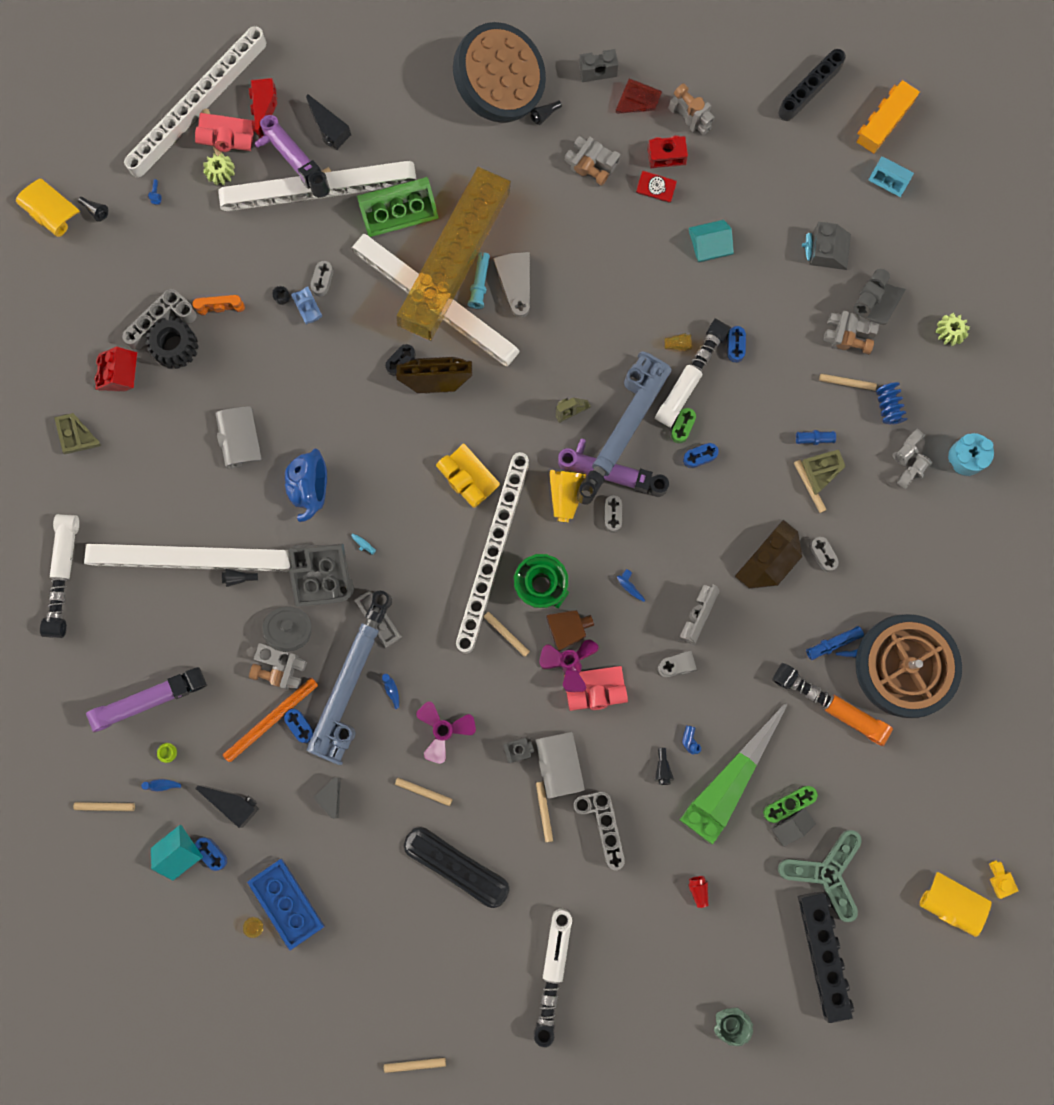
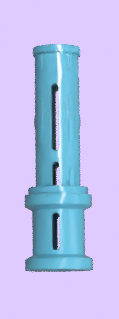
[468,252,490,309]

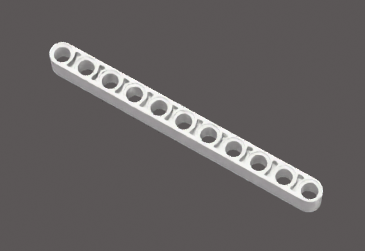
[124,26,266,177]
[218,161,417,211]
[352,234,520,367]
[456,452,529,654]
[84,544,292,572]

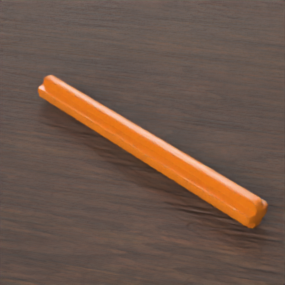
[223,678,318,762]

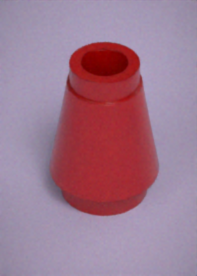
[688,876,709,908]

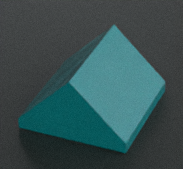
[689,220,734,263]
[151,825,203,881]

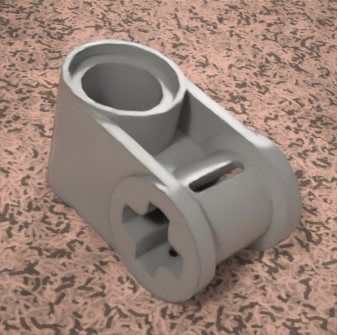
[657,651,697,678]

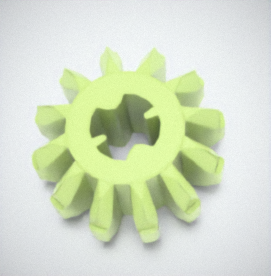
[203,153,235,185]
[935,313,970,346]

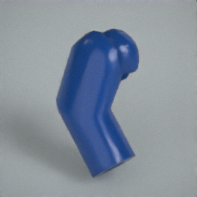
[682,725,701,755]

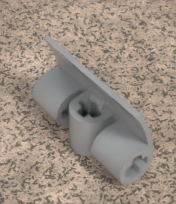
[215,406,262,469]
[679,584,720,645]
[536,732,585,798]

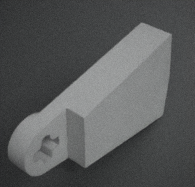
[493,252,530,318]

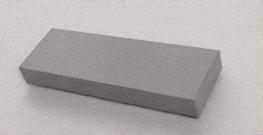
[355,590,402,648]

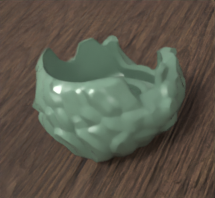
[714,1007,753,1046]

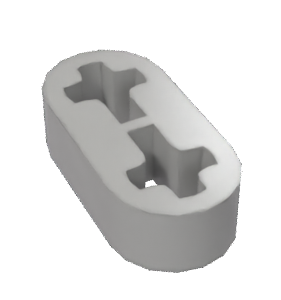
[310,261,333,297]
[604,495,622,532]
[810,537,839,572]

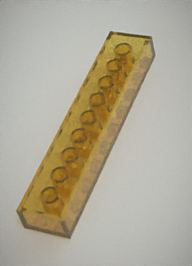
[397,167,511,341]

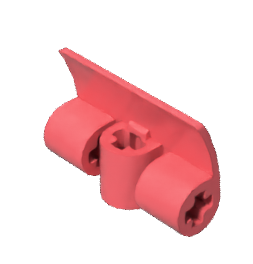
[195,113,254,152]
[564,666,628,711]

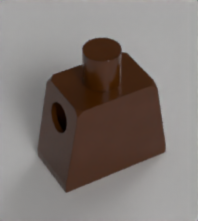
[546,610,594,652]

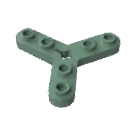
[778,830,862,922]

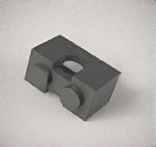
[579,49,618,82]

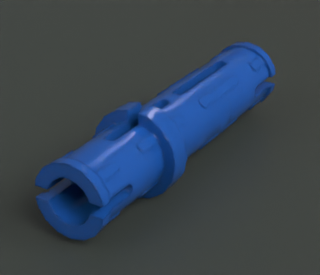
[806,626,864,661]

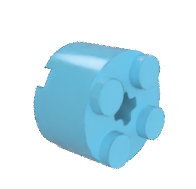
[948,433,994,476]

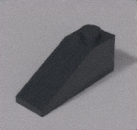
[306,94,351,150]
[195,785,259,828]

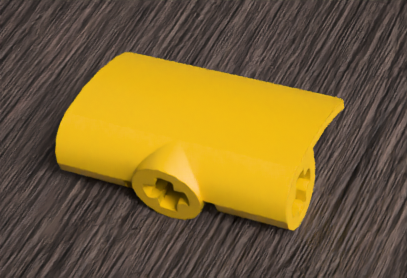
[16,178,80,237]
[436,443,500,508]
[919,872,992,937]

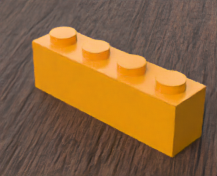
[857,80,920,154]

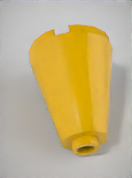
[550,470,587,522]

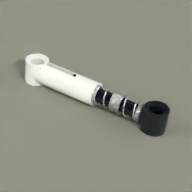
[654,318,731,428]
[40,514,79,638]
[534,908,572,1048]

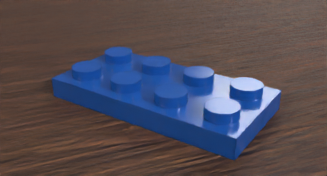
[247,859,325,950]

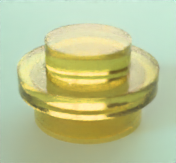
[243,917,264,938]

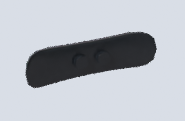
[404,827,510,908]

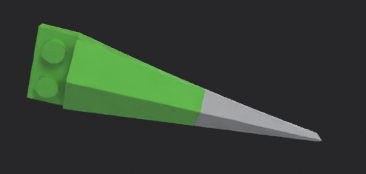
[679,703,787,845]

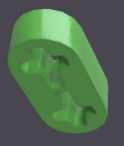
[671,408,696,443]

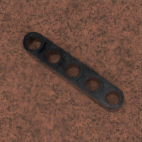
[778,49,846,121]

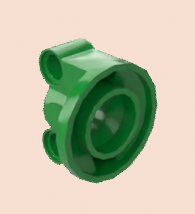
[513,554,570,609]

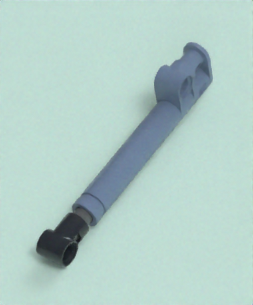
[577,351,671,505]
[306,590,392,765]

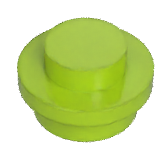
[157,743,177,763]

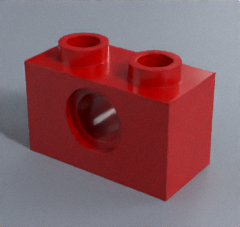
[648,135,688,169]

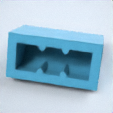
[868,157,914,197]

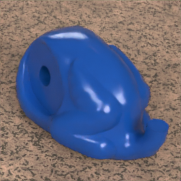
[285,448,327,522]

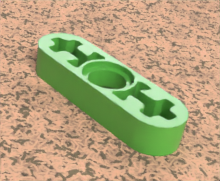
[763,786,817,823]

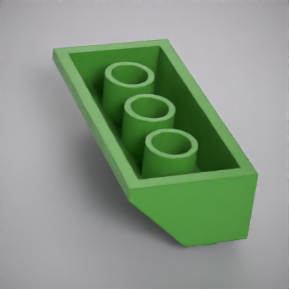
[357,177,439,237]

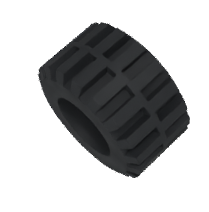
[146,317,199,369]

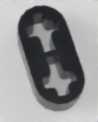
[385,344,416,376]

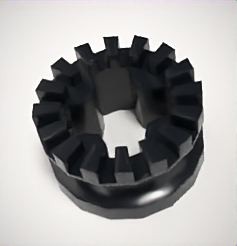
[272,286,290,304]

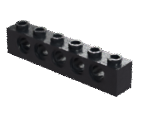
[797,891,854,1023]

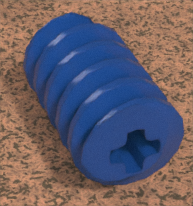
[876,382,908,425]

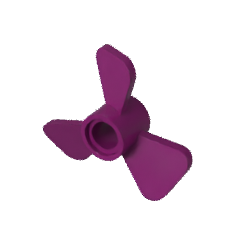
[539,639,599,692]
[416,701,476,764]

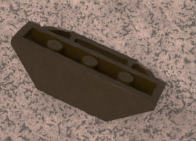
[396,357,472,394]
[734,520,802,589]

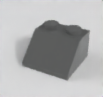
[810,222,851,270]

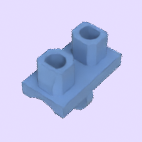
[291,287,323,324]

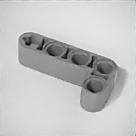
[122,289,197,350]
[573,792,625,870]

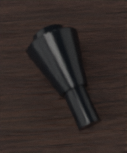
[530,101,562,125]
[78,196,109,222]
[222,568,258,587]
[655,748,674,785]

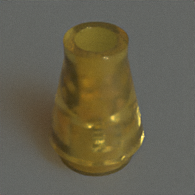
[665,333,692,351]

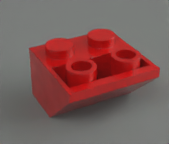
[94,346,137,391]

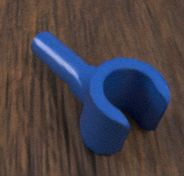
[148,179,162,205]

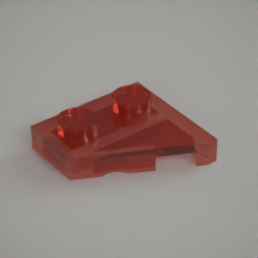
[615,78,662,114]

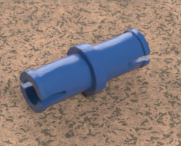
[796,430,836,445]

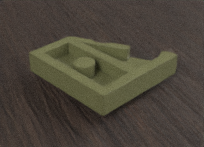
[556,397,591,423]
[54,413,101,454]
[802,449,846,495]

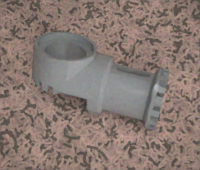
[893,428,925,466]
[896,454,932,489]

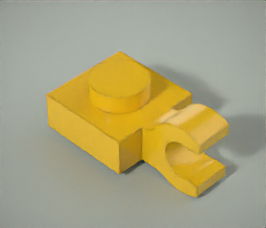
[989,860,1019,899]

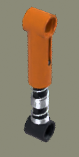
[772,663,893,746]

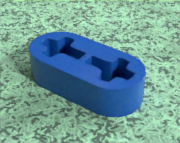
[727,326,746,363]
[683,443,719,468]
[284,709,314,743]
[195,837,227,871]

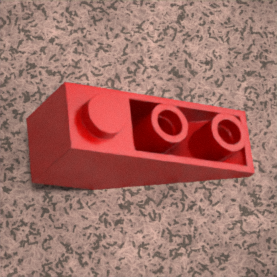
[249,78,277,139]

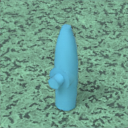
[802,233,813,261]
[351,534,376,555]

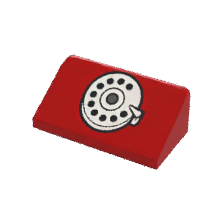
[636,171,677,203]

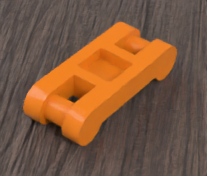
[193,295,245,315]

